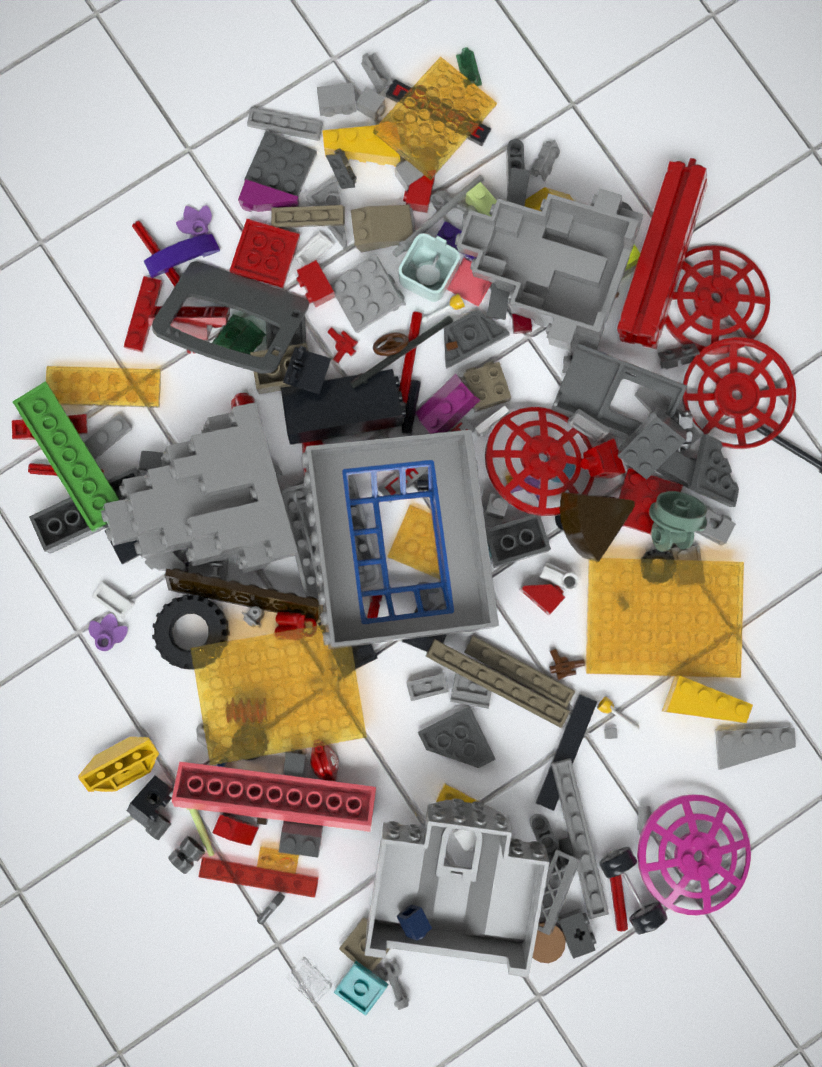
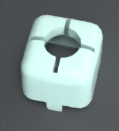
[399,233,460,302]

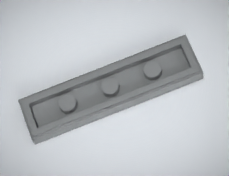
[247,107,323,141]

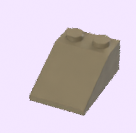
[350,205,414,253]

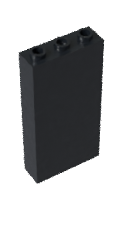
[281,369,406,445]

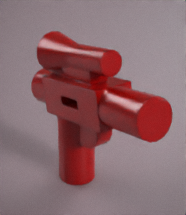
[327,327,359,364]

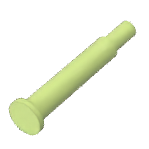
[186,808,214,857]

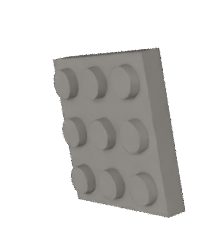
[330,254,404,333]

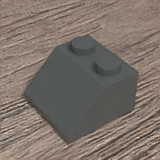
[278,821,323,858]

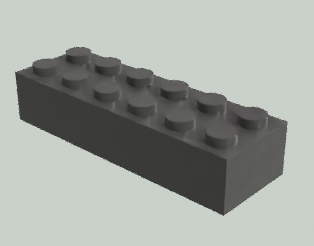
[29,467,142,554]

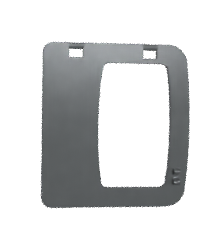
[152,261,309,374]

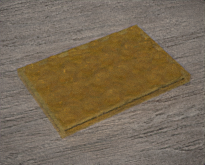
[373,56,497,180]

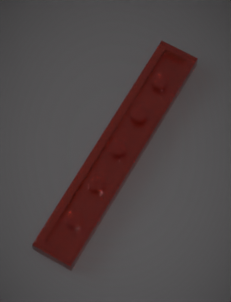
[198,856,319,898]

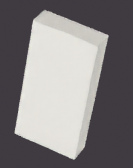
[294,231,334,267]
[91,581,135,620]

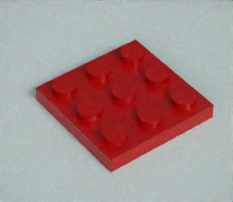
[230,218,300,288]
[618,468,683,535]

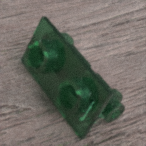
[456,47,482,89]

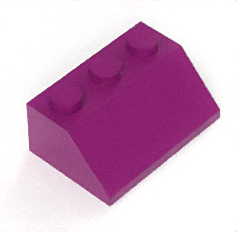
[415,373,480,434]

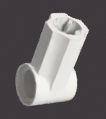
[540,562,579,592]

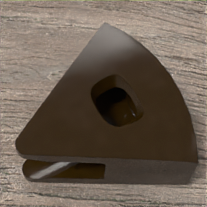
[560,492,635,562]

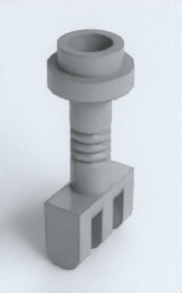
[378,961,410,1010]

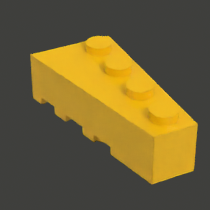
[661,675,753,723]

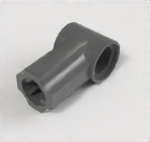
[130,814,172,840]

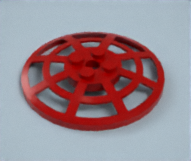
[665,245,770,355]
[682,337,796,450]
[485,407,595,516]

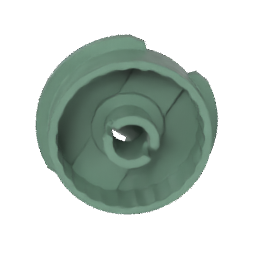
[649,491,707,552]

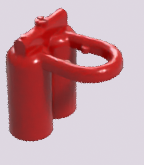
[274,612,317,640]

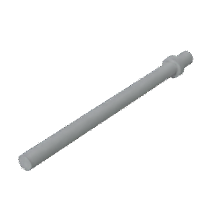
[392,175,484,257]

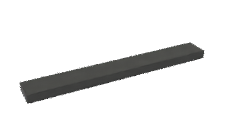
[487,168,530,320]

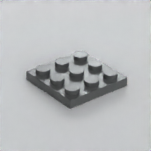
[244,131,317,197]

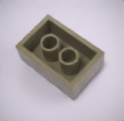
[250,343,309,395]

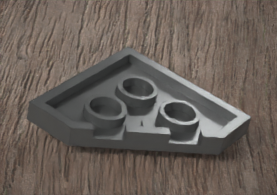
[690,434,739,507]
[417,706,496,768]

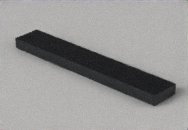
[535,694,597,811]

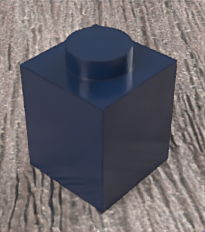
[396,904,432,941]

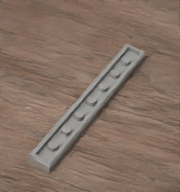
[551,758,609,919]

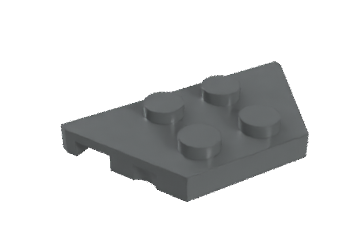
[444,310,510,369]

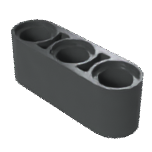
[506,139,525,193]
[529,814,564,871]

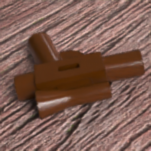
[549,649,585,680]

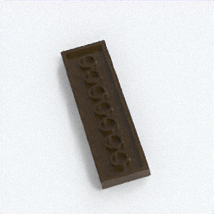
[164,568,320,622]

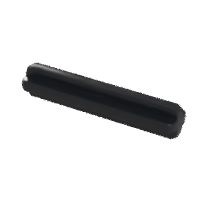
[402,380,421,435]

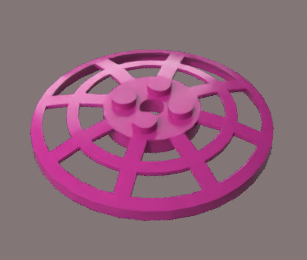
[637,794,751,916]

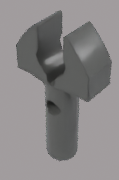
[257,892,285,925]

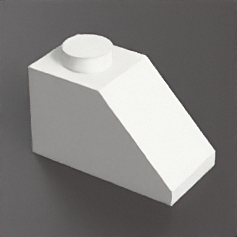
[453,829,476,852]

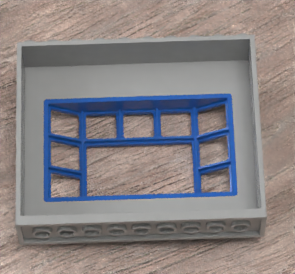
[301,430,499,649]

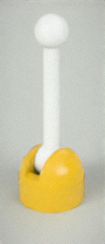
[422,294,465,323]
[597,696,640,732]

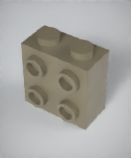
[463,361,511,413]

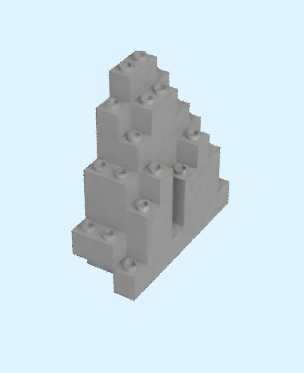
[455,189,643,356]
[101,403,298,574]

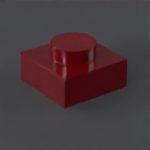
[511,314,532,334]

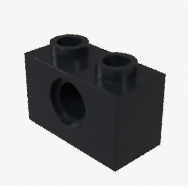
[126,775,173,825]

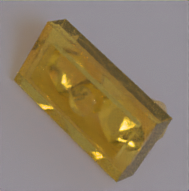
[257,846,299,874]

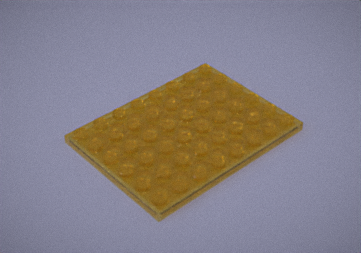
[585,558,744,678]
[190,625,367,765]

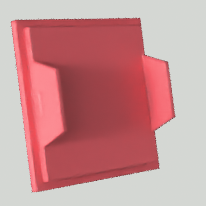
[447,258,492,307]

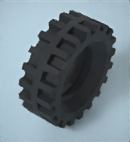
[152,595,230,670]

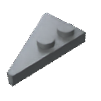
[306,176,348,249]

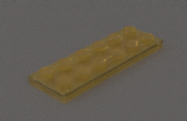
[46,366,162,408]

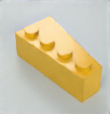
[322,123,400,167]

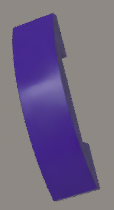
[143,234,220,278]

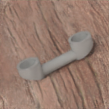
[430,190,477,218]

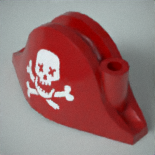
[310,737,339,782]

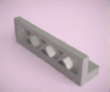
[537,849,581,935]

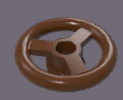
[372,332,409,357]

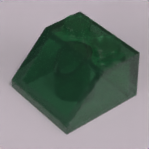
[212,314,266,355]

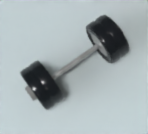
[599,847,668,935]

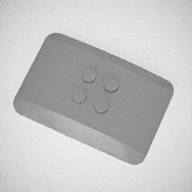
[281,475,380,599]

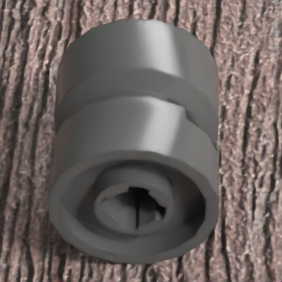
[168,835,206,874]

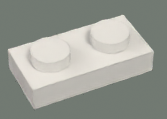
[474,406,509,437]

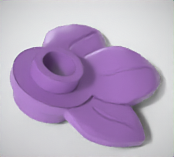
[176,205,212,237]
[88,613,128,651]

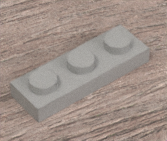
[84,414,132,459]

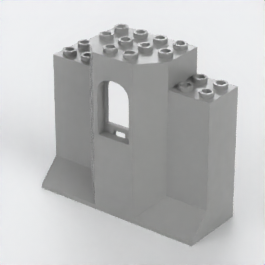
[365,799,549,978]

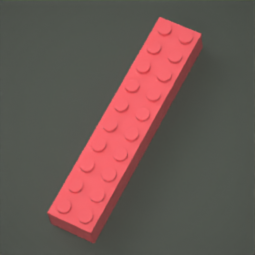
[171,761,376,832]

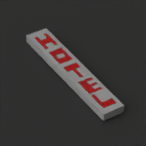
[378,416,474,503]

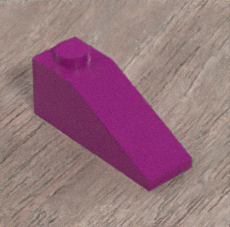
[238,179,300,212]

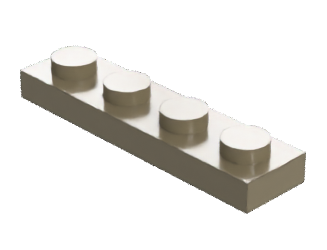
[271,205,345,228]

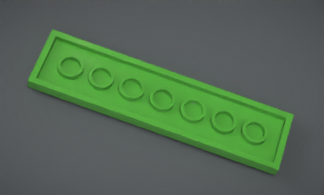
[12,381,120,532]

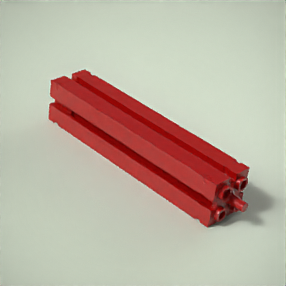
[617,158,708,350]

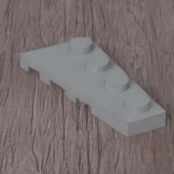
[715,727,796,770]

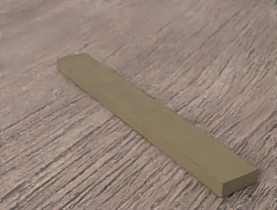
[425,639,570,728]

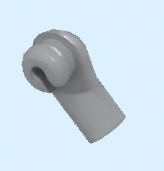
[196,723,217,751]

